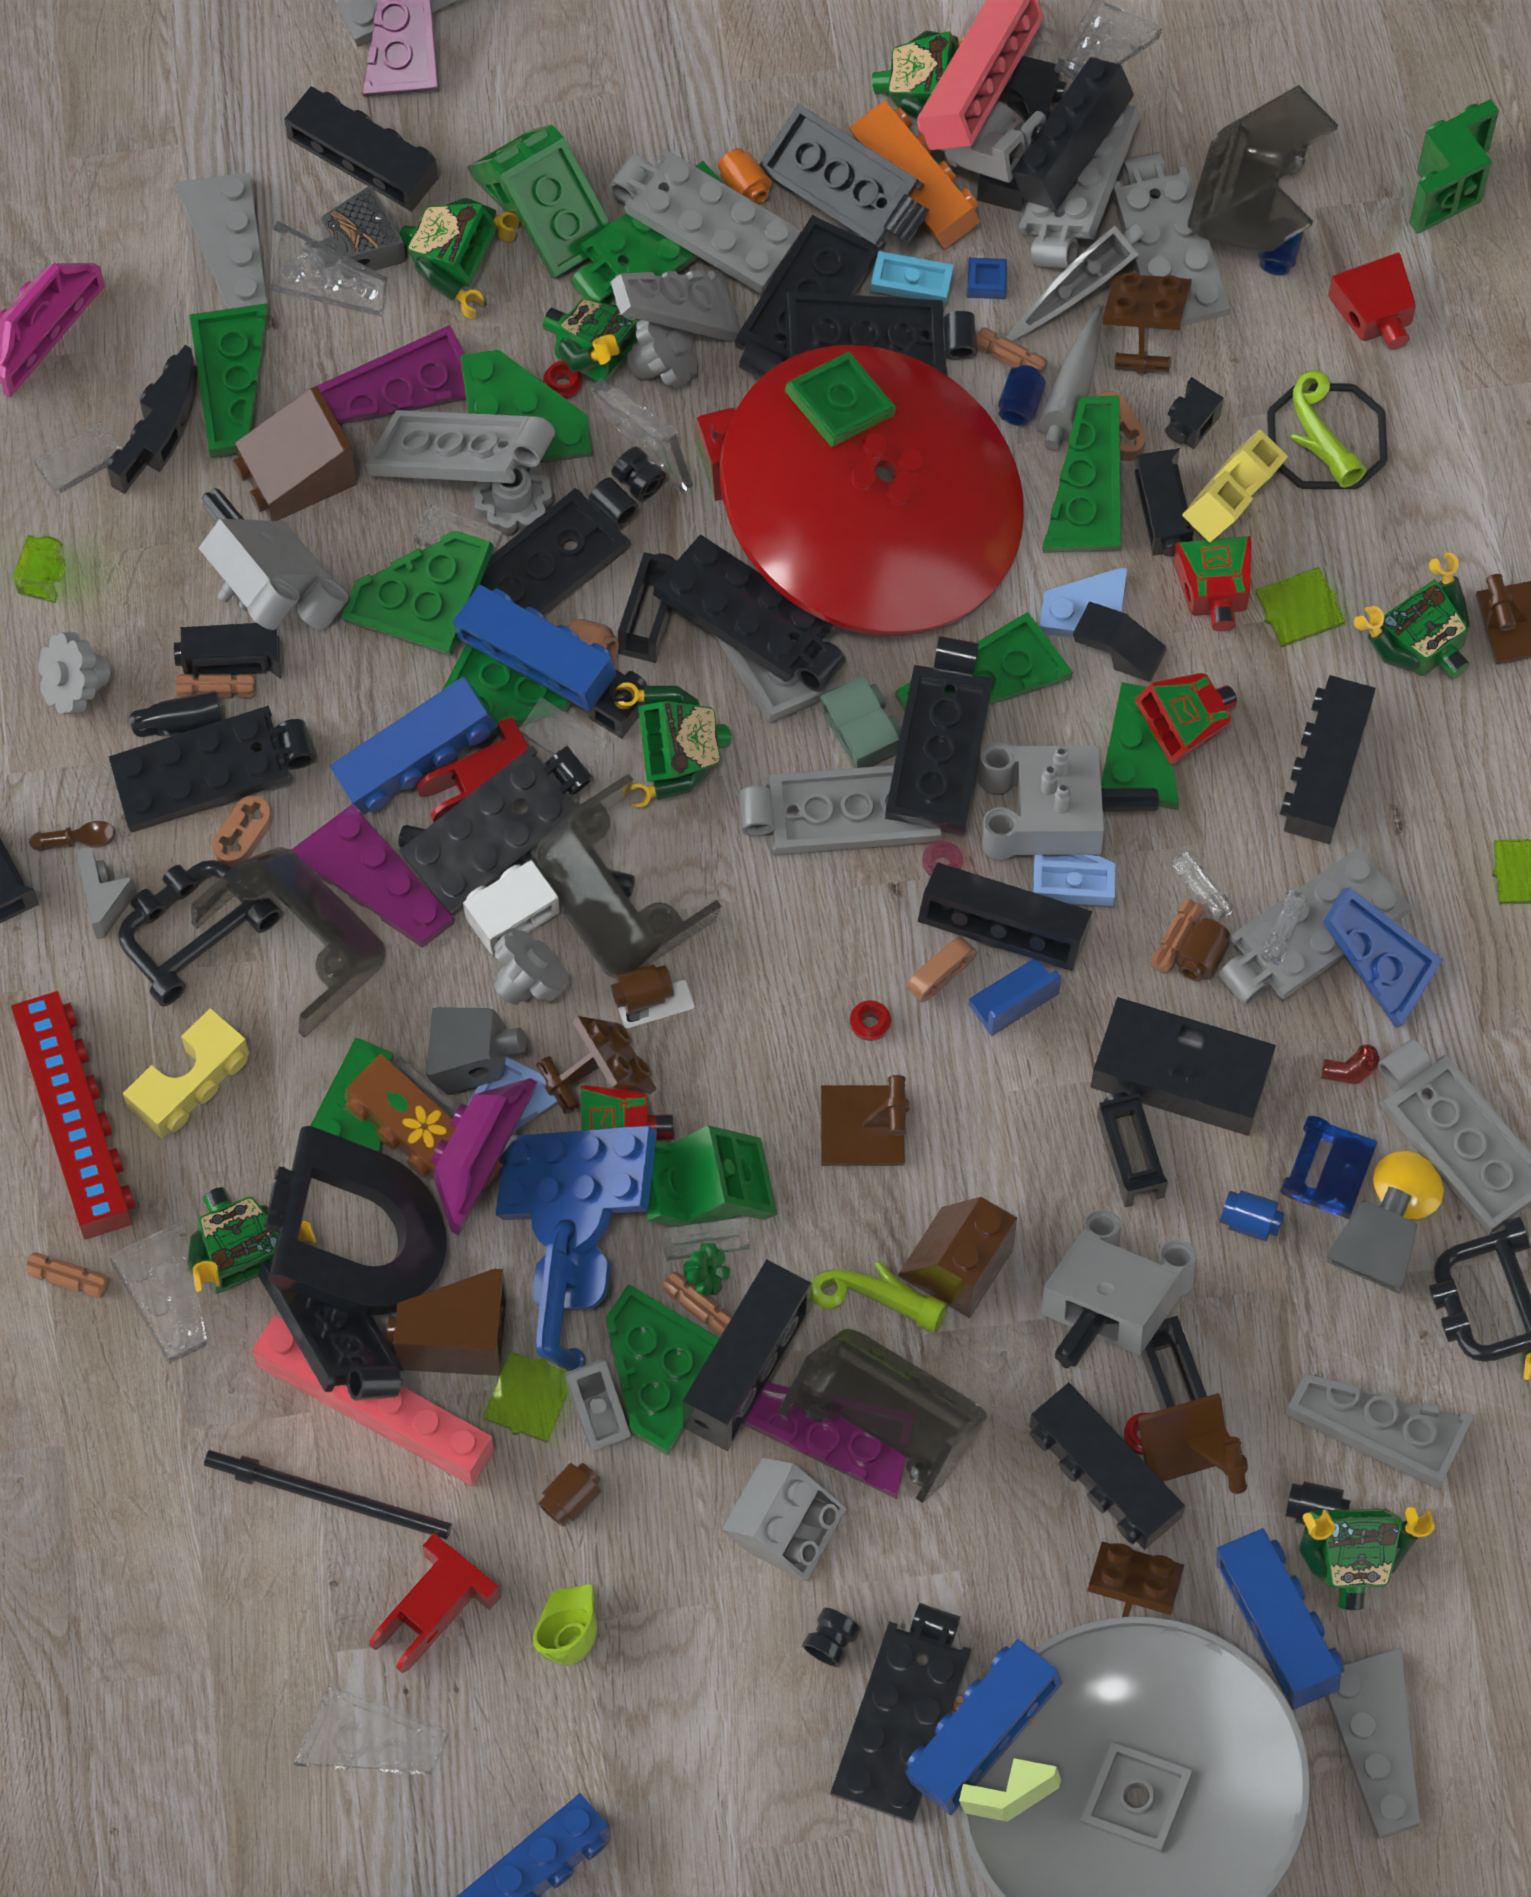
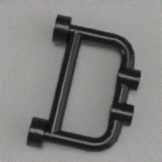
[118,860,282,1007]
[1429,1216,1531,1362]

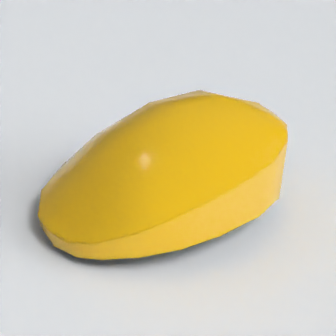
[1373,1151,1444,1222]

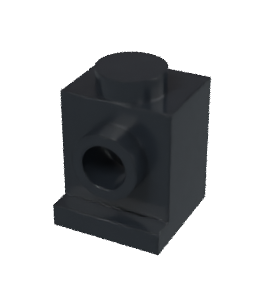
[1165,377,1224,449]
[589,670,647,739]

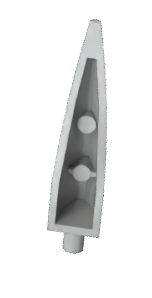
[1006,223,1145,341]
[1038,305,1103,450]

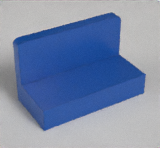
[968,959,1061,1036]

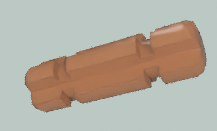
[976,328,1047,379]
[176,674,255,698]
[1151,899,1203,974]
[26,1252,108,1298]
[662,1271,733,1337]

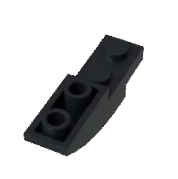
[107,345,196,494]

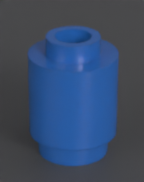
[1220,1190,1284,1242]

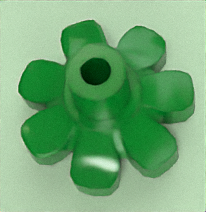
[683,1243,730,1296]

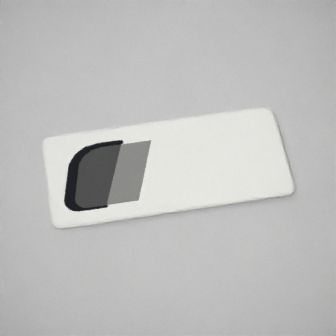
[618,980,695,1028]

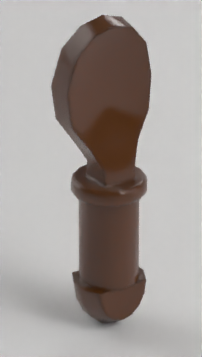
[29,821,115,851]

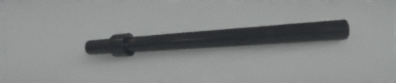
[204,1450,452,1540]

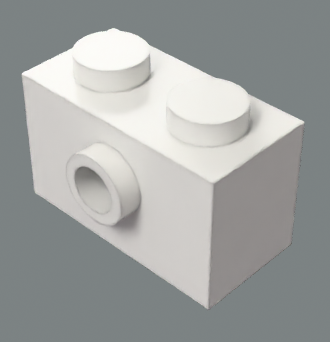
[463,860,560,955]

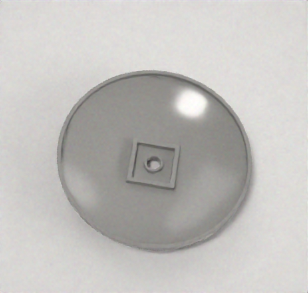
[959,1617,1311,1897]

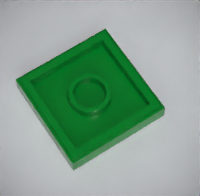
[785,351,896,448]

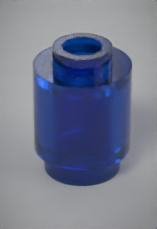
[1258,215,1304,275]
[998,365,1046,426]

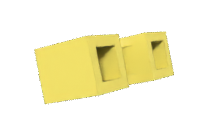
[1182,429,1288,542]
[123,1008,249,1139]

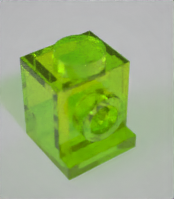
[13,535,66,603]

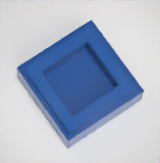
[967,257,1007,299]

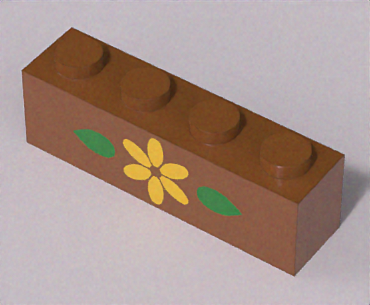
[345,1054,503,1195]

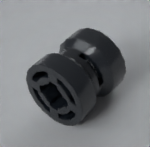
[611,446,666,501]
[802,1607,860,1667]

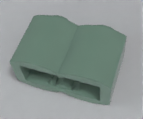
[820,676,901,768]

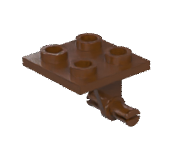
[1103,273,1192,374]
[1476,574,1531,665]
[536,1016,657,1114]
[821,1075,910,1166]
[1138,1393,1248,1494]
[1087,1541,1184,1617]

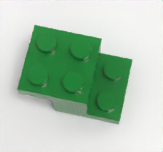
[1409,99,1499,234]
[645,1125,777,1232]

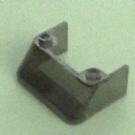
[1187,85,1338,252]
[531,774,722,979]
[191,847,385,1038]
[777,1329,987,1503]

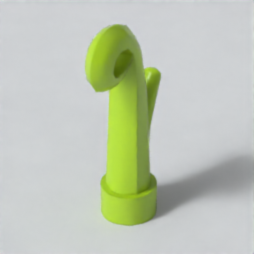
[1290,370,1366,488]
[811,1261,948,1334]

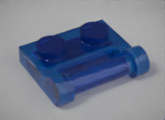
[1280,1116,1378,1220]

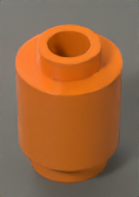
[718,148,772,204]

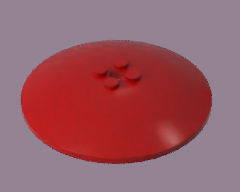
[720,345,1024,636]

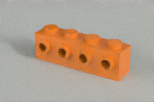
[849,100,980,250]

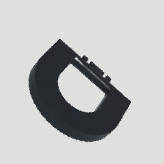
[264,1126,447,1315]

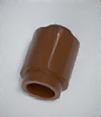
[1175,918,1230,981]
[611,964,674,1014]
[538,1463,601,1527]

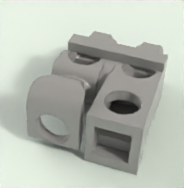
[938,101,1046,183]

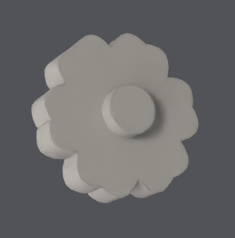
[627,320,698,388]
[472,465,553,535]
[38,632,110,714]
[494,929,570,1005]

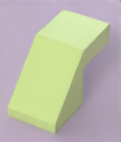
[959,1758,1061,1822]

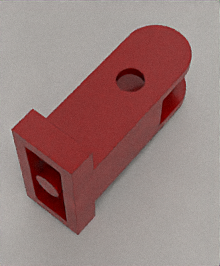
[416,716,529,822]
[369,1533,501,1673]

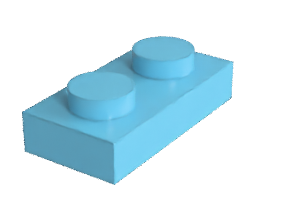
[871,251,954,305]

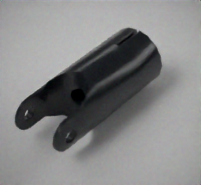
[129,690,222,737]

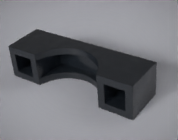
[977,56,1067,212]

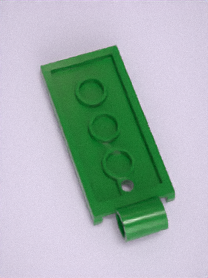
[570,161,724,305]

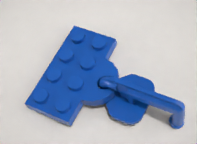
[495,1126,657,1372]

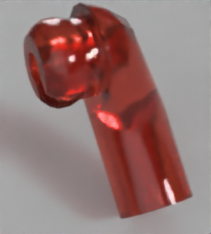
[1321,1044,1380,1084]

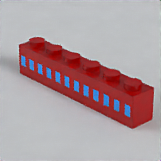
[11,991,136,1240]

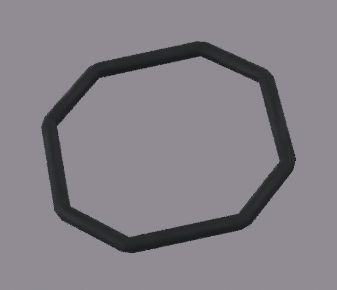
[1267,383,1388,489]

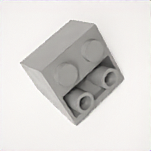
[722,1458,847,1581]

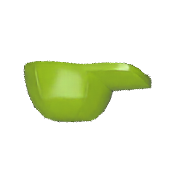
[533,1584,598,1666]

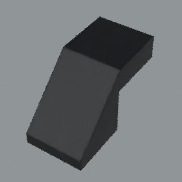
[1073,601,1167,682]

